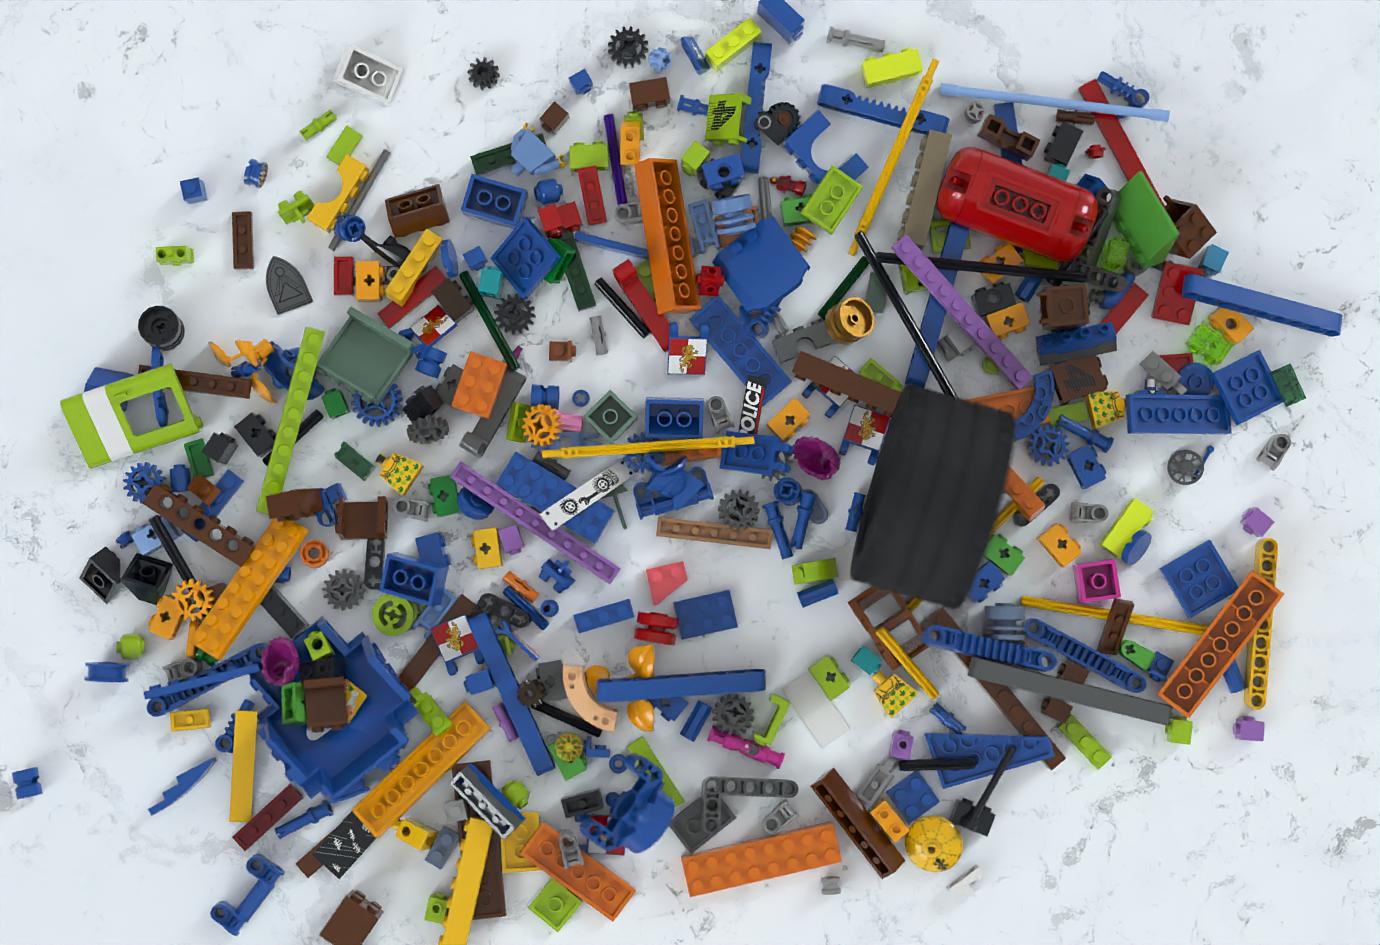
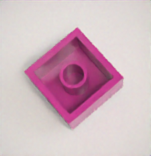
[1073,559,1121,603]

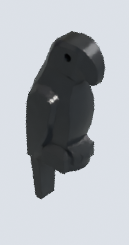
[360,233,428,274]

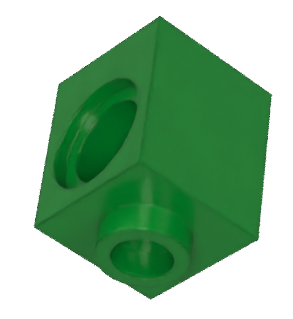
[321,388,350,419]

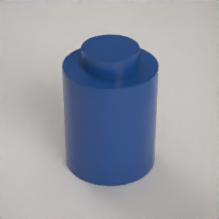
[170,464,190,492]

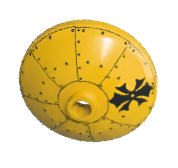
[905,816,963,872]

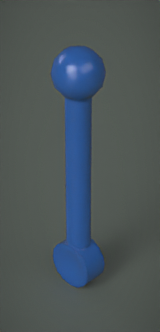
[1193,445,1214,480]

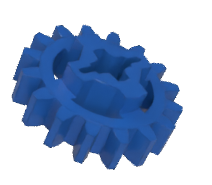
[1027,425,1070,467]
[622,432,663,474]
[123,462,166,504]

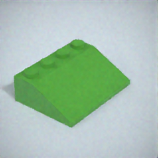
[1113,171,1180,270]

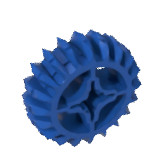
[351,383,403,427]

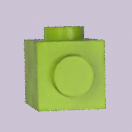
[1165,715,1193,745]
[424,892,448,924]

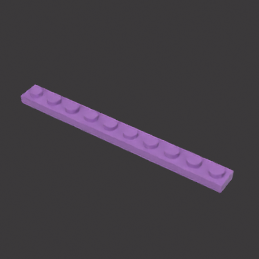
[891,234,1033,390]
[450,461,621,585]

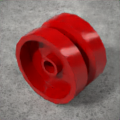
[634,612,679,646]

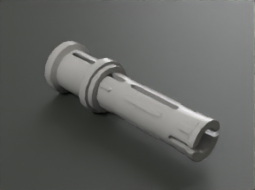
[826,26,885,52]

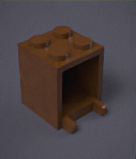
[1163,195,1217,259]
[1036,284,1089,330]
[319,889,384,945]

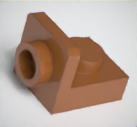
[549,341,576,362]
[187,474,221,506]

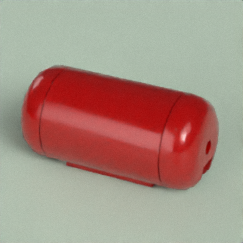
[936,147,1098,262]

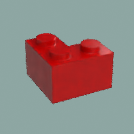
[537,201,583,239]

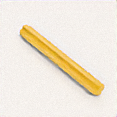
[876,627,939,699]

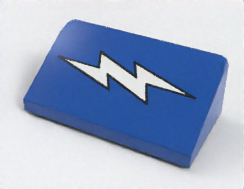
[681,36,711,75]

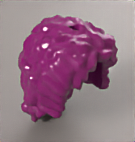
[792,436,841,480]
[261,636,300,686]

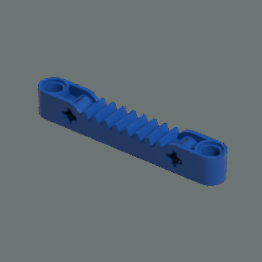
[741,42,772,174]
[817,84,950,135]
[1022,618,1147,693]
[921,625,1057,672]
[147,642,270,717]

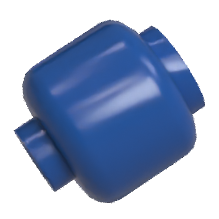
[534,179,563,205]

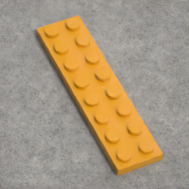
[189,519,309,661]
[352,701,491,839]

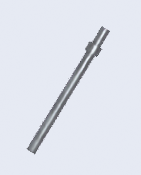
[328,149,390,251]

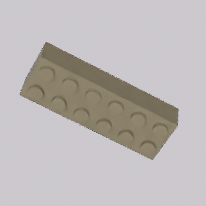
[897,130,952,251]

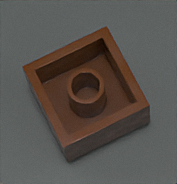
[266,488,324,522]

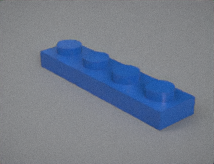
[181,469,244,542]

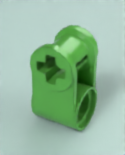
[1118,640,1156,672]

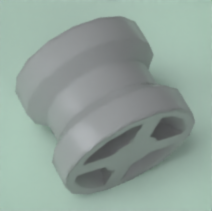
[964,101,985,123]
[821,876,841,895]

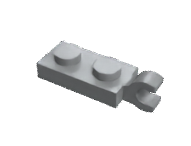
[1139,351,1188,395]
[856,756,899,808]

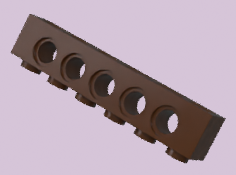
[142,483,255,567]

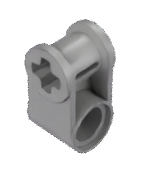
[615,200,643,224]
[707,396,735,434]
[1256,434,1291,471]
[393,498,431,522]
[1070,502,1109,523]
[162,658,203,684]
[762,798,799,834]
[559,829,584,870]

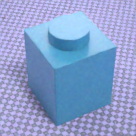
[1198,244,1229,276]

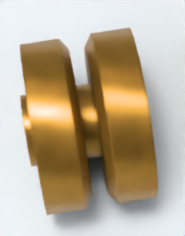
[825,297,875,345]

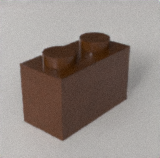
[629,77,670,112]

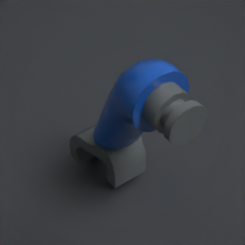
[1088,256,1147,309]

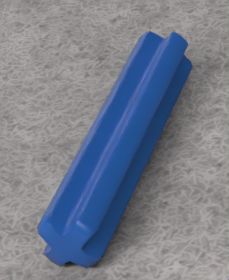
[503,586,549,630]

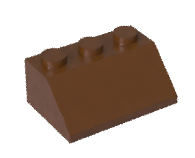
[385,184,450,238]

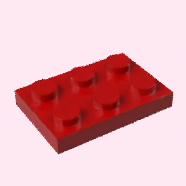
[1151,261,1204,326]

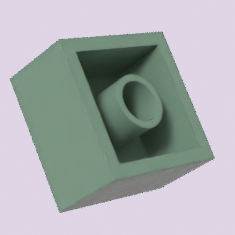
[583,390,638,445]

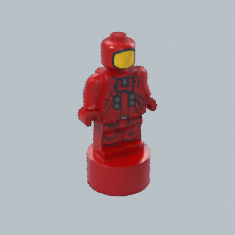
[769,175,807,197]

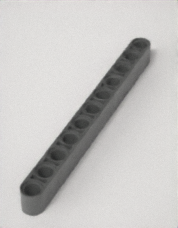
[967,656,1173,726]

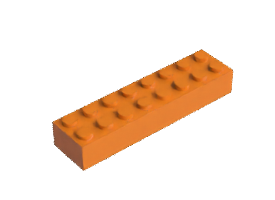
[634,158,701,314]
[1157,570,1284,718]
[681,821,842,897]

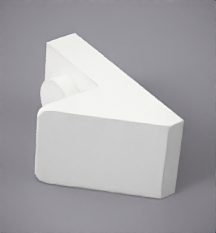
[946,864,984,898]

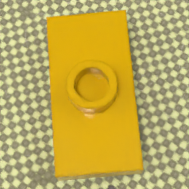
[170,708,211,732]

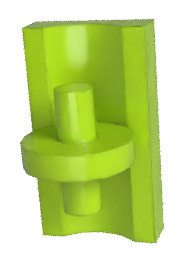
[278,190,314,225]

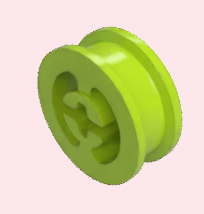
[372,594,418,636]

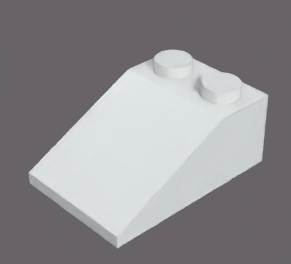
[332,45,403,104]

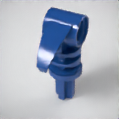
[1097,71,1150,119]
[739,299,783,338]
[215,699,255,753]

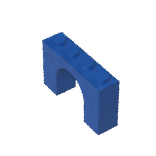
[782,110,869,184]

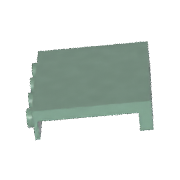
[315,307,415,405]

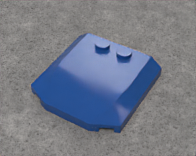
[712,216,810,314]

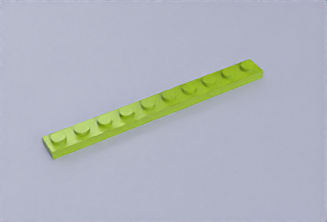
[256,326,325,514]

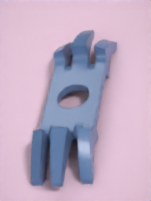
[528,431,603,450]

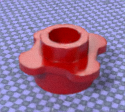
[1085,145,1106,159]

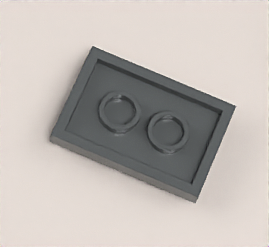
[669,787,737,854]

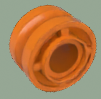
[300,540,329,568]

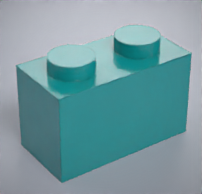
[478,266,505,300]

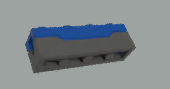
[1035,322,1117,366]
[449,763,526,839]

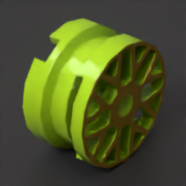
[555,732,583,761]

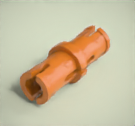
[502,570,540,603]

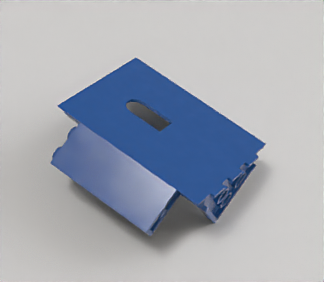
[249,616,419,800]

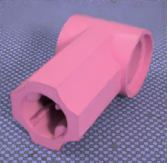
[555,411,583,432]

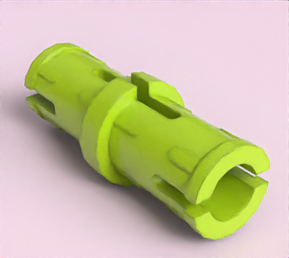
[299,109,337,141]

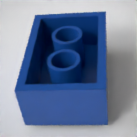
[461,174,529,229]
[379,552,449,607]

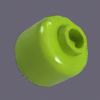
[116,634,145,659]
[501,780,530,809]

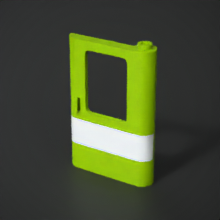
[60,363,203,469]

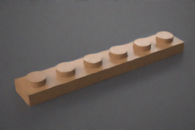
[656,517,773,549]

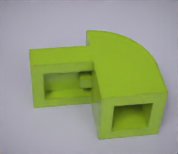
[791,558,839,584]

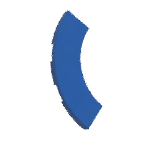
[151,346,169,427]
[1015,369,1054,442]

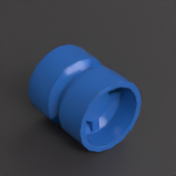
[415,347,447,379]
[531,384,560,411]
[12,767,43,799]

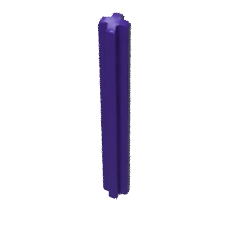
[604,114,627,205]

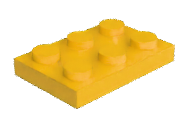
[501,811,541,873]

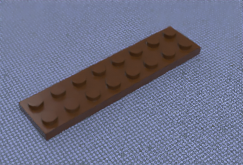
[452,760,507,920]

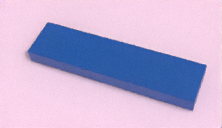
[574,232,649,260]

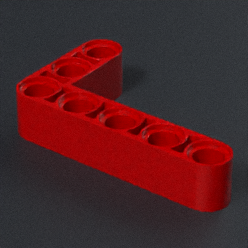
[612,259,669,353]

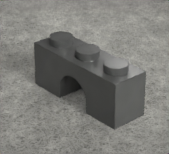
[772,319,835,364]

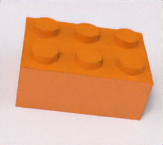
[451,351,508,420]

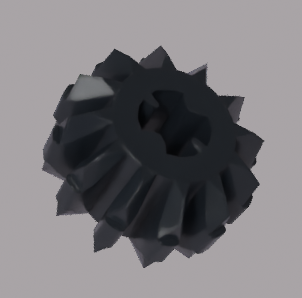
[467,57,500,90]

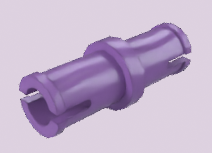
[492,702,519,742]

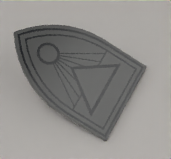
[266,256,313,315]

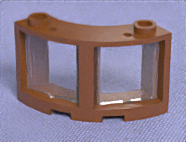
[848,586,930,671]

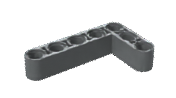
[1070,188,1127,292]
[459,368,527,458]
[700,776,799,835]

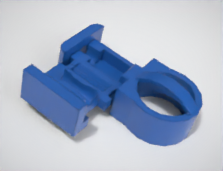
[316,483,347,527]

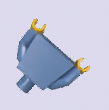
[509,122,568,177]

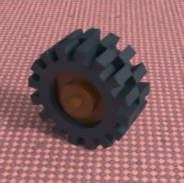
[766,102,801,136]

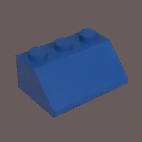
[645,397,704,439]

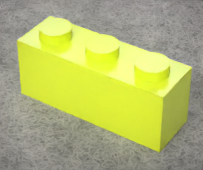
[705,17,762,72]
[861,47,923,89]
[1098,498,1154,559]

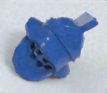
[644,453,703,510]

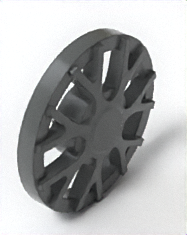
[1167,450,1204,485]

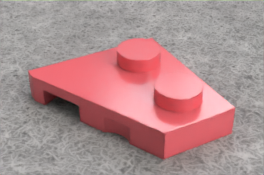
[646,561,687,606]

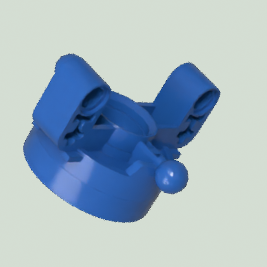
[579,753,675,853]

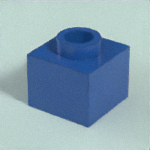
[568,68,593,95]
[462,246,488,271]

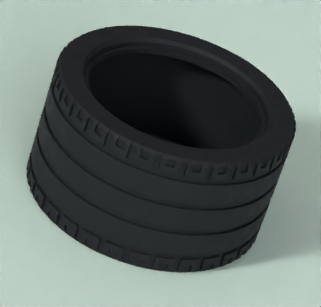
[850,384,1016,610]

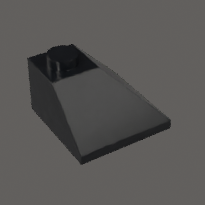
[79,546,120,604]
[121,553,173,605]

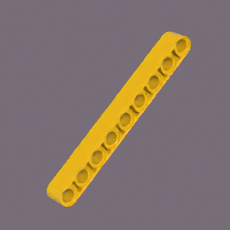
[1243,538,1278,710]

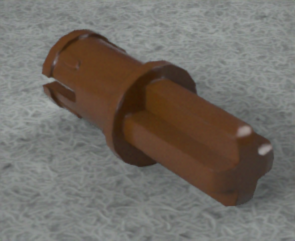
[1056,109,1095,125]

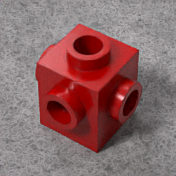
[696,266,724,297]

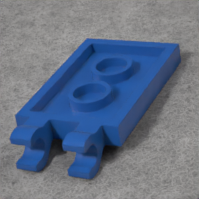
[719,431,794,476]

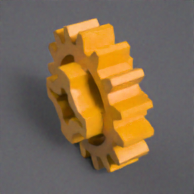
[521,404,563,446]
[170,578,215,621]

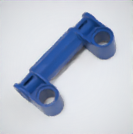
[633,466,714,520]
[210,854,285,936]

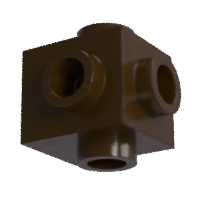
[516,679,548,708]

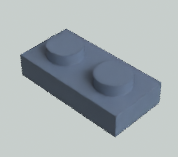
[425,825,459,870]

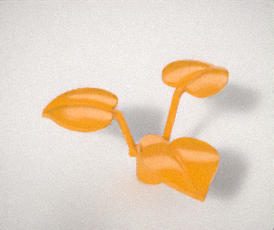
[208,339,278,403]
[585,644,655,731]

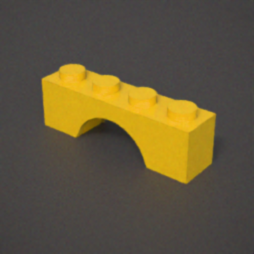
[306,154,369,234]
[385,228,444,307]

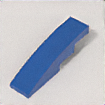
[148,758,217,816]

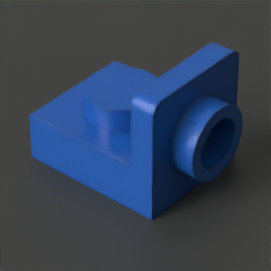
[1077,173,1108,198]
[1145,651,1174,683]
[583,736,610,758]

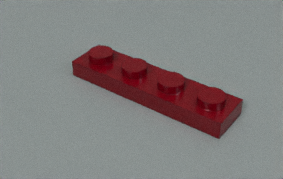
[232,784,304,851]

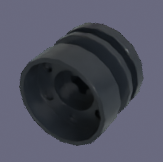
[138,306,185,351]

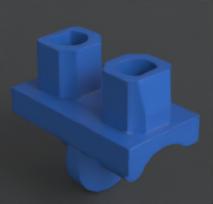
[539,559,576,594]

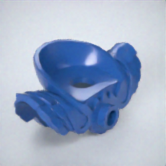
[260,341,325,401]

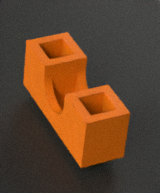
[1004,467,1045,522]

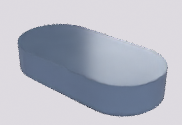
[799,489,828,524]

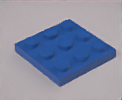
[490,217,561,299]
[1210,350,1286,425]
[1159,540,1238,618]

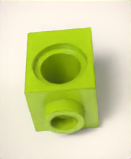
[304,631,335,661]

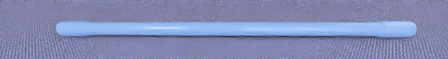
[939,83,1170,122]

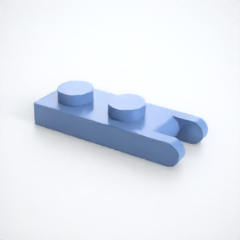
[688,199,720,254]
[411,587,458,640]

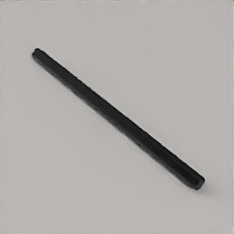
[854,231,958,397]
[876,252,1086,283]

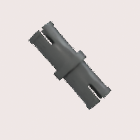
[532,451,571,480]

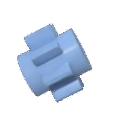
[648,47,672,72]

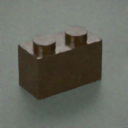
[431,278,474,324]

